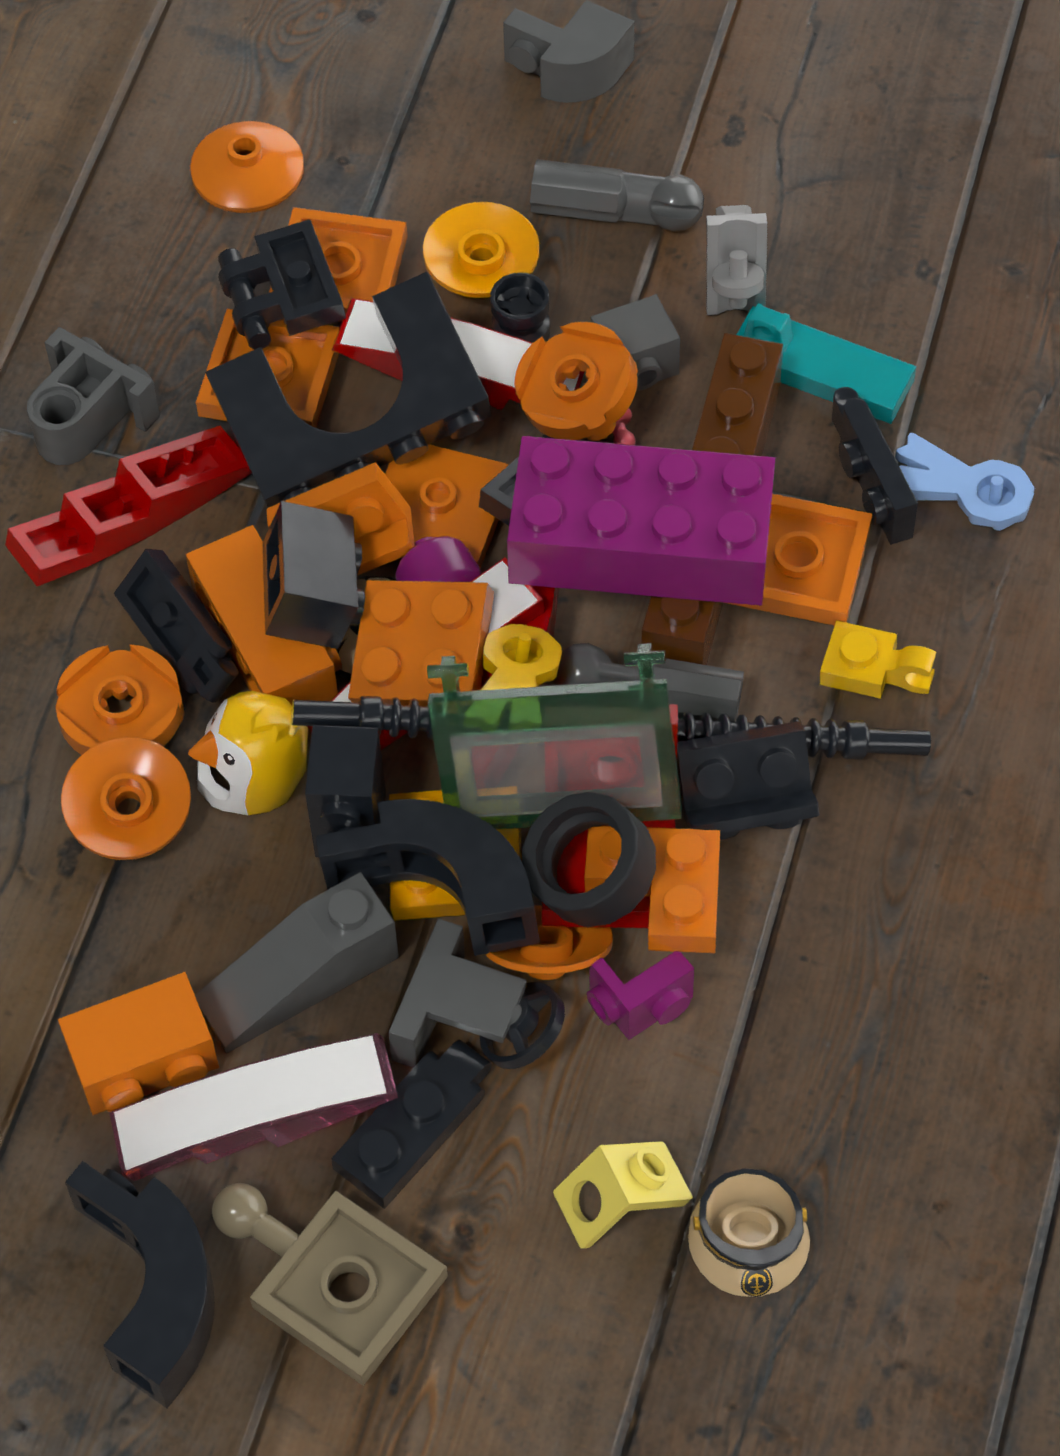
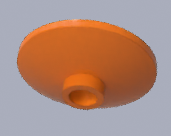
[190,121,304,213]
[61,737,191,860]
[485,905,613,980]

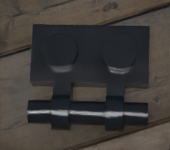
[218,219,346,349]

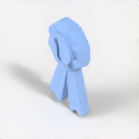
[895,433,1034,531]

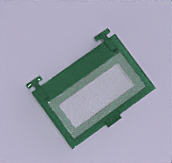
[427,643,682,830]

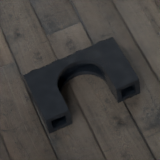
[205,271,492,508]

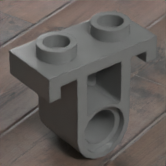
[27,327,160,465]

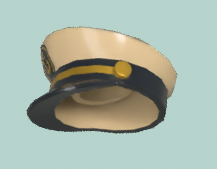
[688,1168,810,1297]

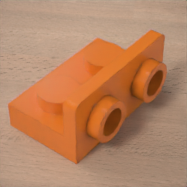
[267,462,415,576]

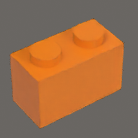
[58,972,219,1115]

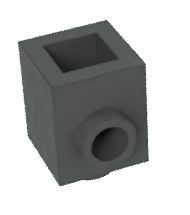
[591,294,680,390]

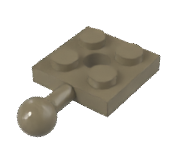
[212,1183,448,1386]

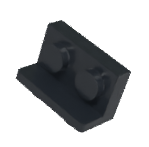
[677,721,820,840]

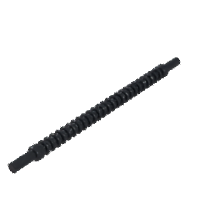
[291,696,931,760]

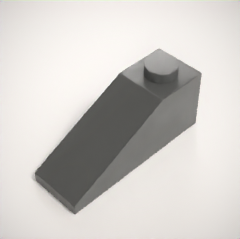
[195,872,399,1054]

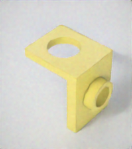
[553,1141,693,1248]

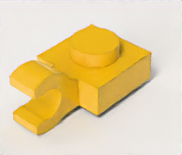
[820,620,936,699]

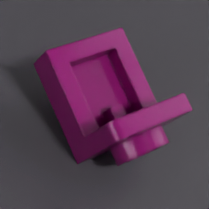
[587,951,694,1040]

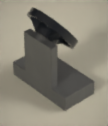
[389,918,565,1069]

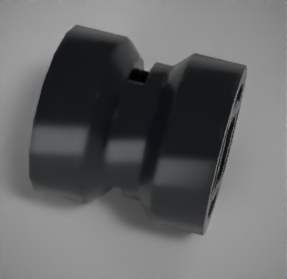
[491,273,550,343]

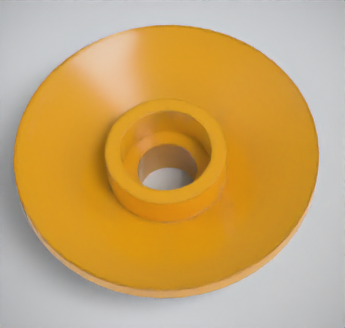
[423,202,539,298]

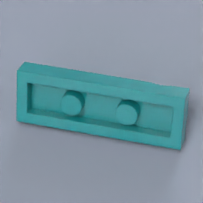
[736,303,916,424]

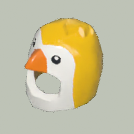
[188,691,308,816]

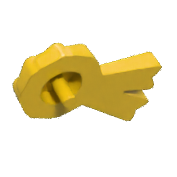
[464,624,562,736]

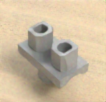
[706,205,767,315]

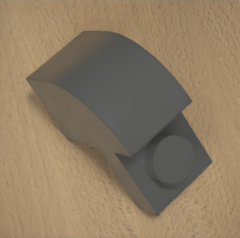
[503,0,634,103]

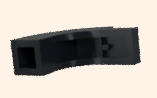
[316,799,540,956]
[65,1161,215,1409]

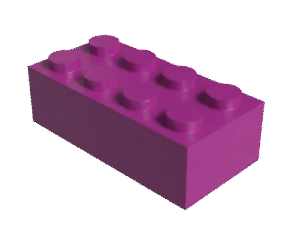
[507,436,776,606]

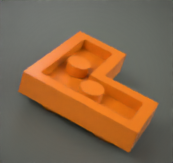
[585,826,720,953]

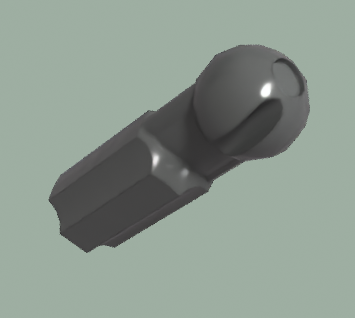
[530,159,704,232]
[553,643,744,722]

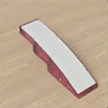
[109,1033,398,1181]

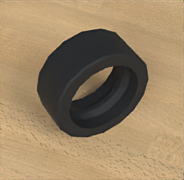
[522,791,656,927]

